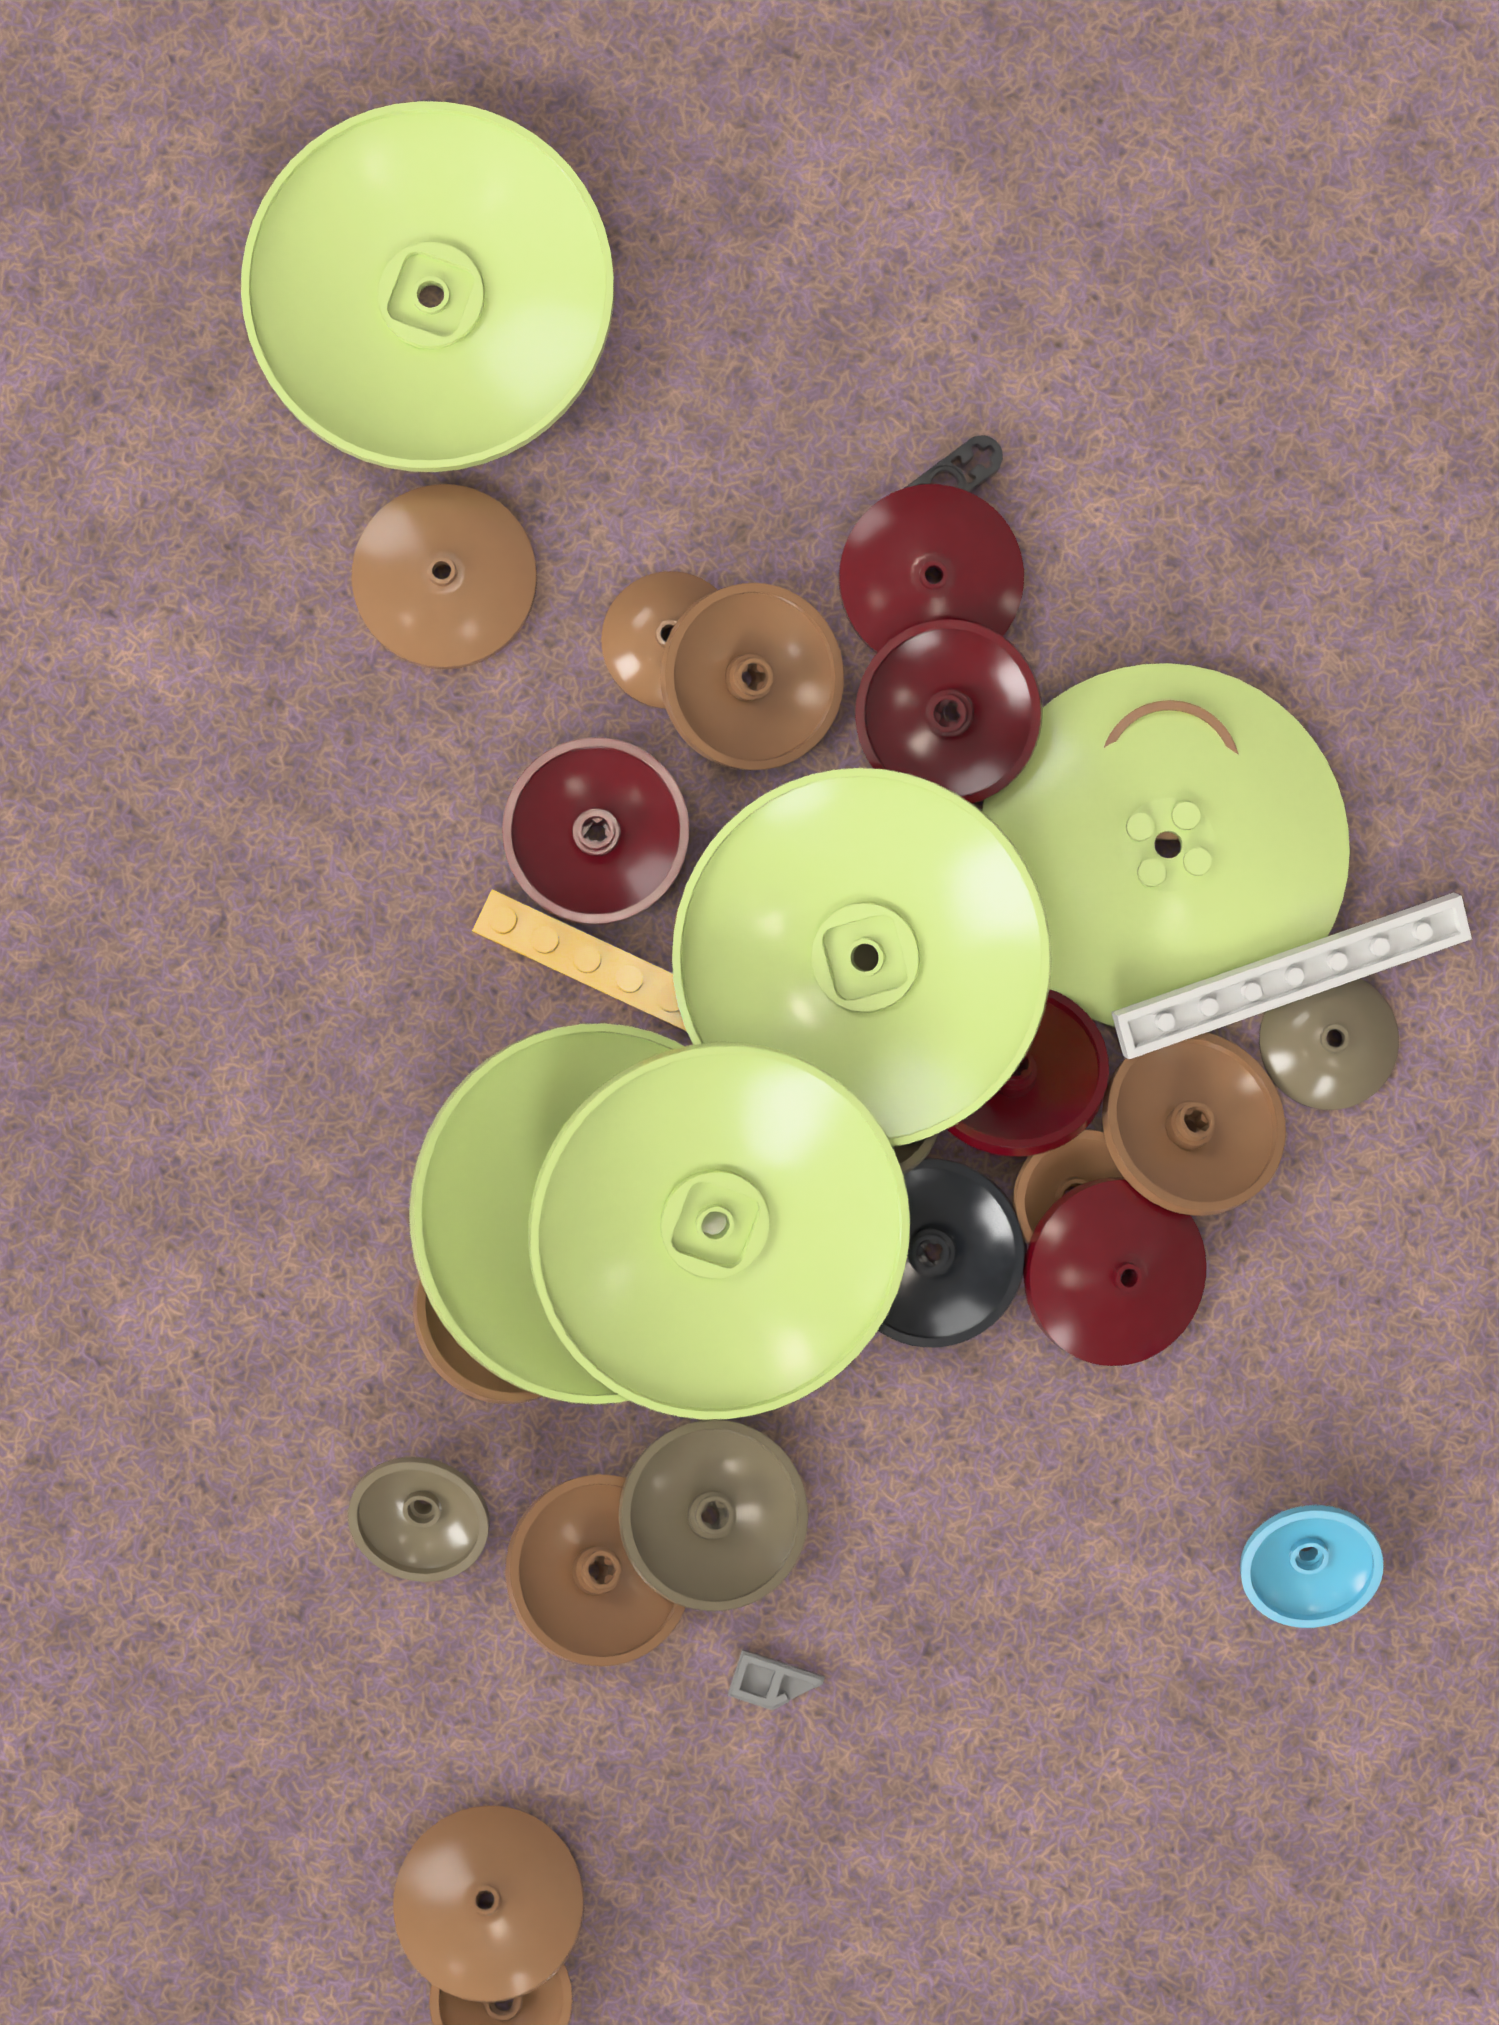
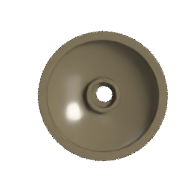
[1259,978,1399,1110]
[348,1457,490,1582]

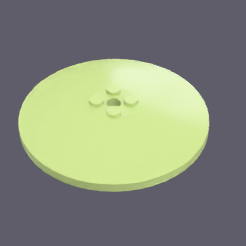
[241,101,614,472]
[981,663,1350,1028]
[672,768,1052,1147]
[409,1023,727,1404]
[528,1042,910,1419]

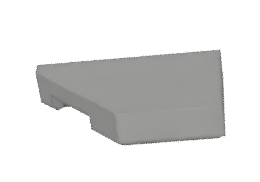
[728,1649,825,1710]

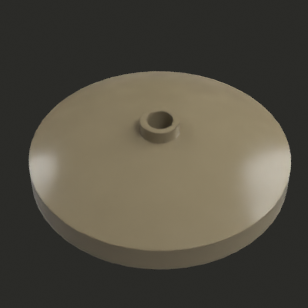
[619,1420,808,1611]

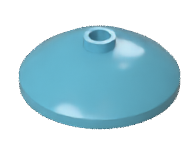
[1240,1505,1384,1628]

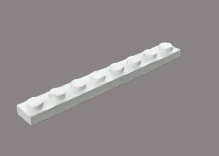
[1111,893,1472,1059]

